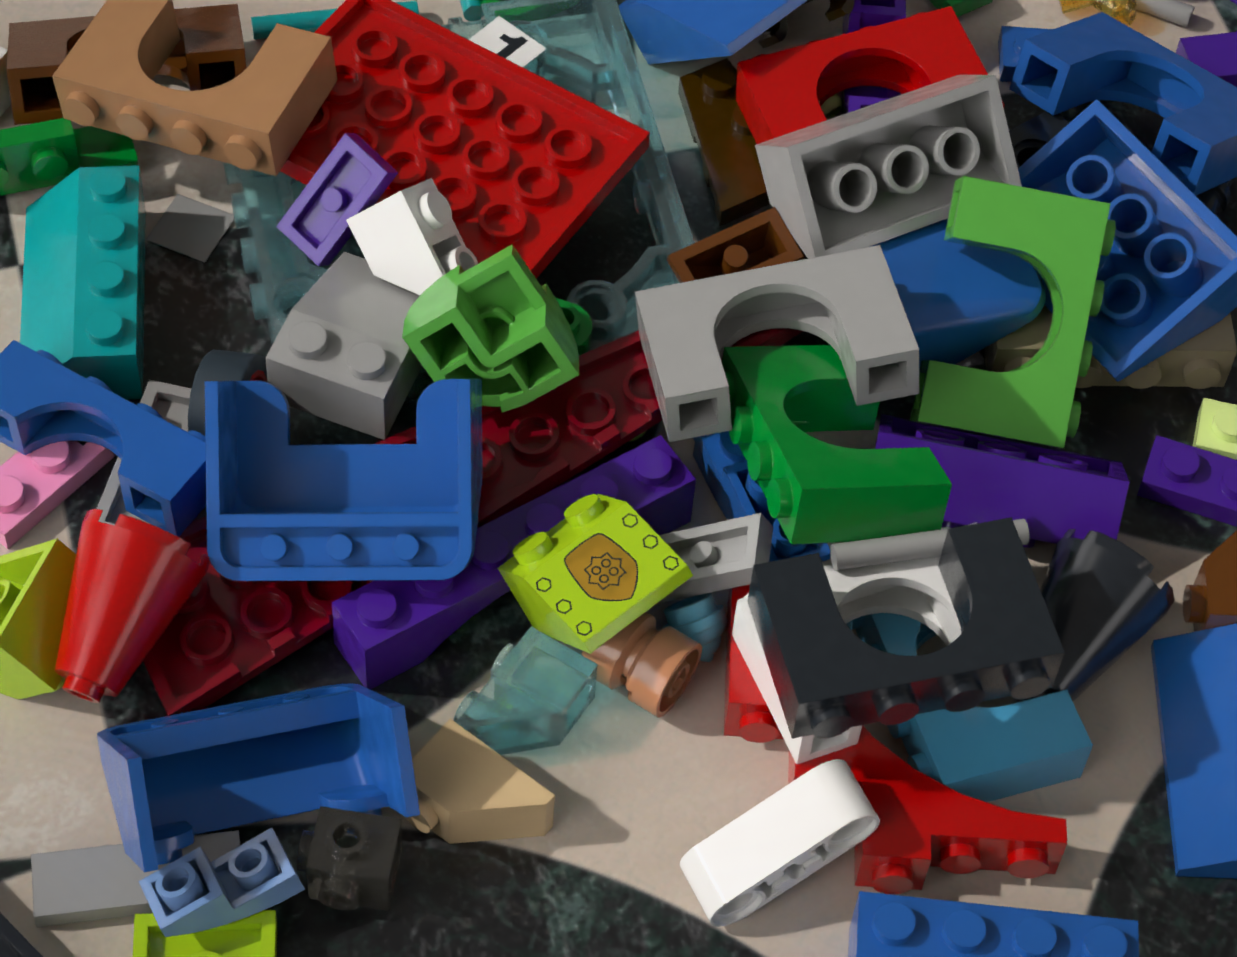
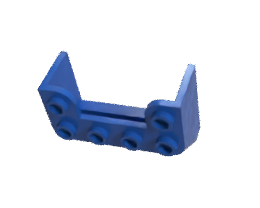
[205,379,483,581]

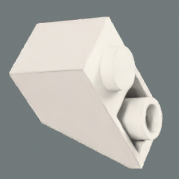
[346,178,478,295]

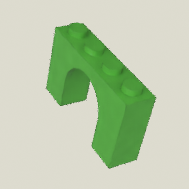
[910,176,1116,448]

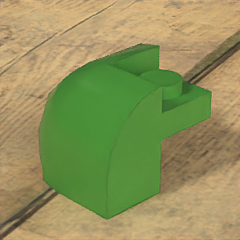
[402,244,579,412]

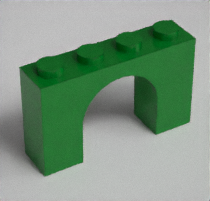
[722,345,952,544]

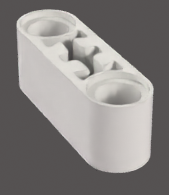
[680,759,880,927]

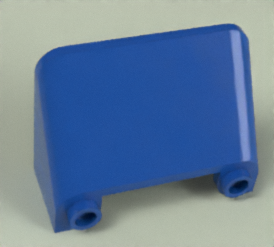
[870,218,1046,369]

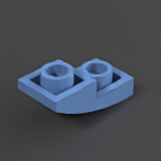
[139,828,305,937]

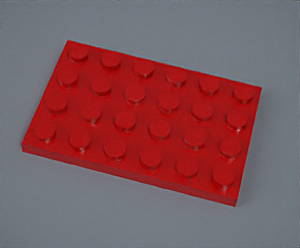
[280,0,650,279]

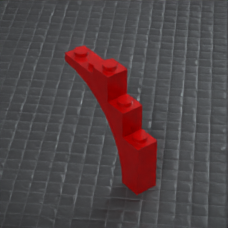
[724,584,1068,894]

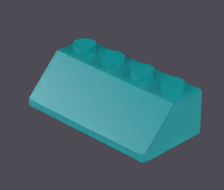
[20,165,146,400]

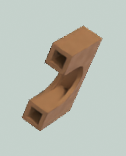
[52,0,338,176]

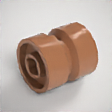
[579,612,703,718]

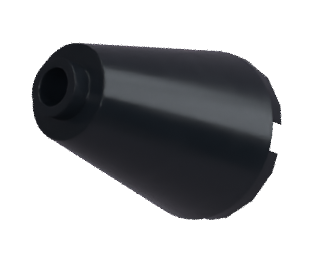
[1020,529,1175,701]

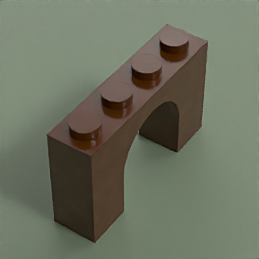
[6,4,247,125]

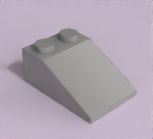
[265,252,422,440]

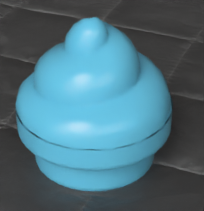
[663,592,728,662]

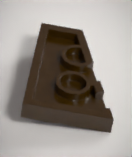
[678,58,770,226]

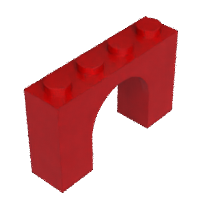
[736,6,1005,144]

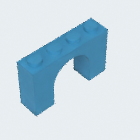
[846,613,1093,802]

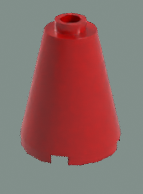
[55,509,210,704]

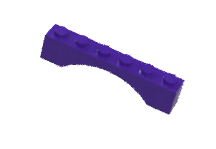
[332,435,696,689]

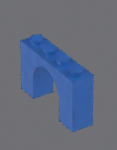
[1009,12,1237,196]

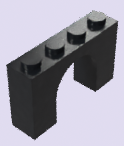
[747,517,1065,739]

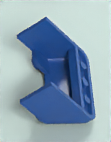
[97,683,420,873]

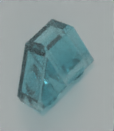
[454,626,598,755]

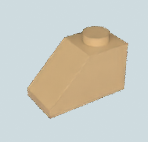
[404,718,555,844]

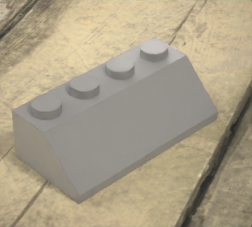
[755,75,1022,259]

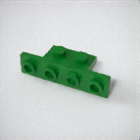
[0,118,138,196]

